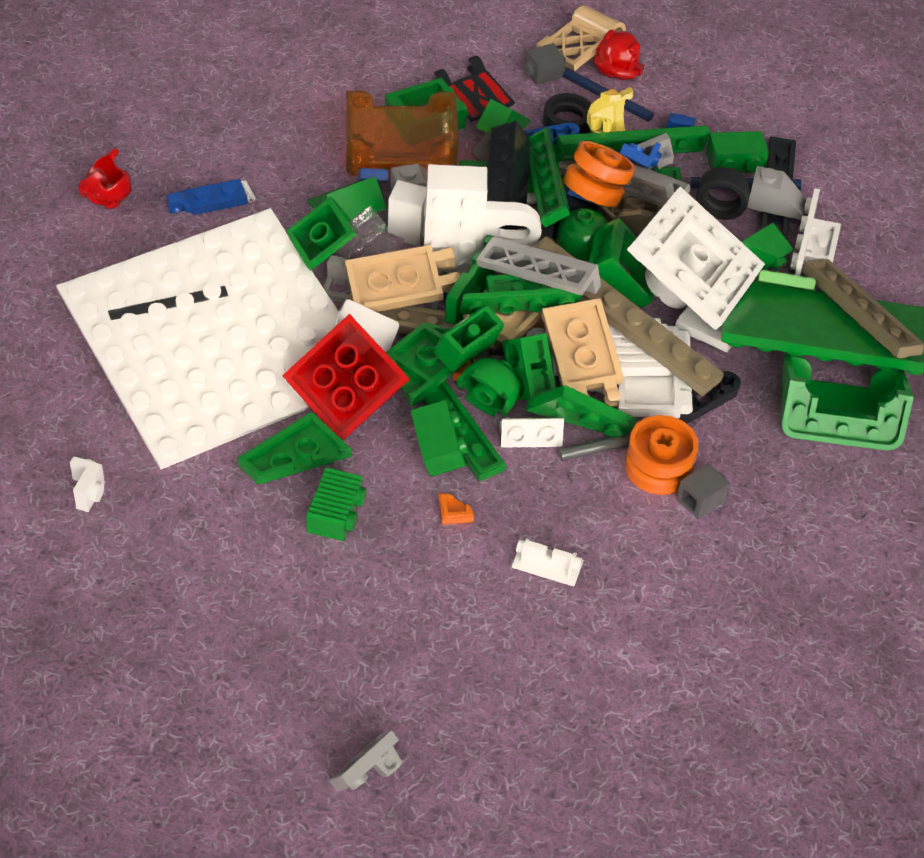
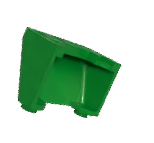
[781,354,914,451]

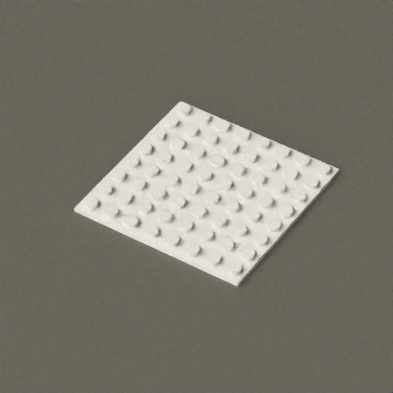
[56,208,339,470]

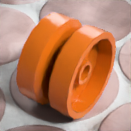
[563,141,636,207]
[625,415,698,495]

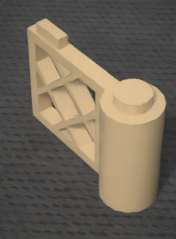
[537,5,626,71]

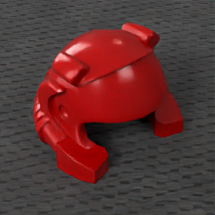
[593,29,645,80]
[78,148,132,210]

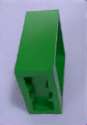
[384,78,468,146]
[589,218,654,308]

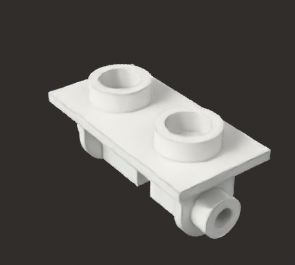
[499,418,564,447]
[512,538,584,587]

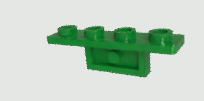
[460,272,582,315]

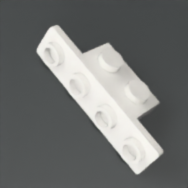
[790,188,841,276]

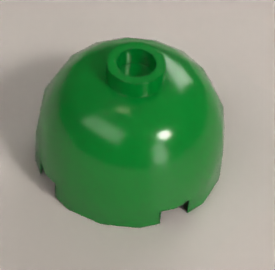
[555,208,608,261]
[457,358,520,418]

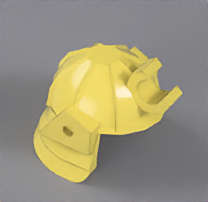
[587,87,633,133]

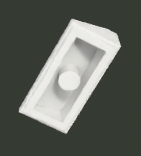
[334,299,399,352]

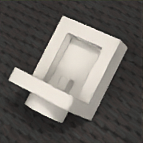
[70,456,105,512]

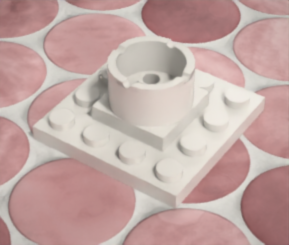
[627,187,765,330]

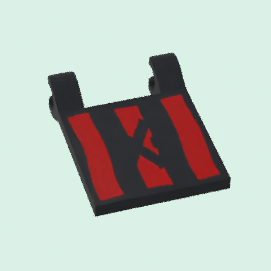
[434,56,515,122]

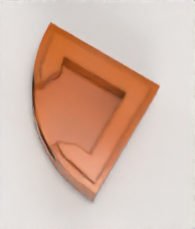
[438,493,475,525]

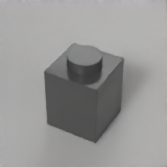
[523,43,566,85]
[676,463,730,519]

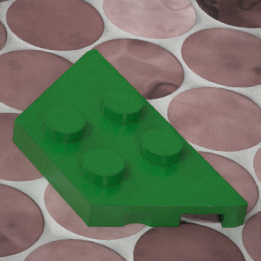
[386,322,471,407]

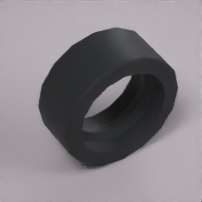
[542,93,591,134]
[696,167,751,220]

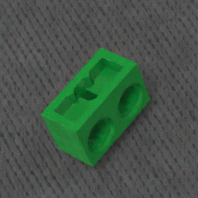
[502,333,556,400]

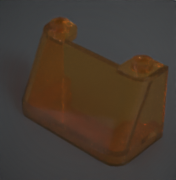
[346,90,458,177]

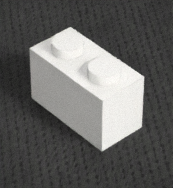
[387,180,427,247]

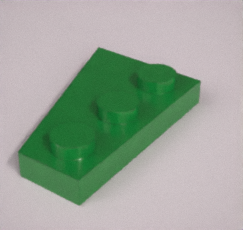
[444,235,495,325]
[525,385,637,437]
[238,412,352,485]

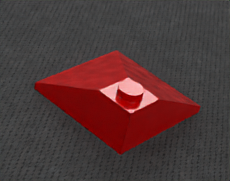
[282,314,410,441]

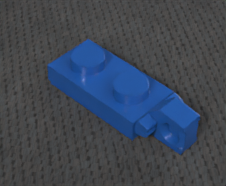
[167,179,247,215]

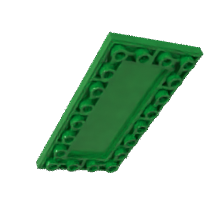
[721,281,924,375]

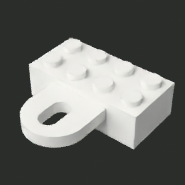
[423,164,542,274]

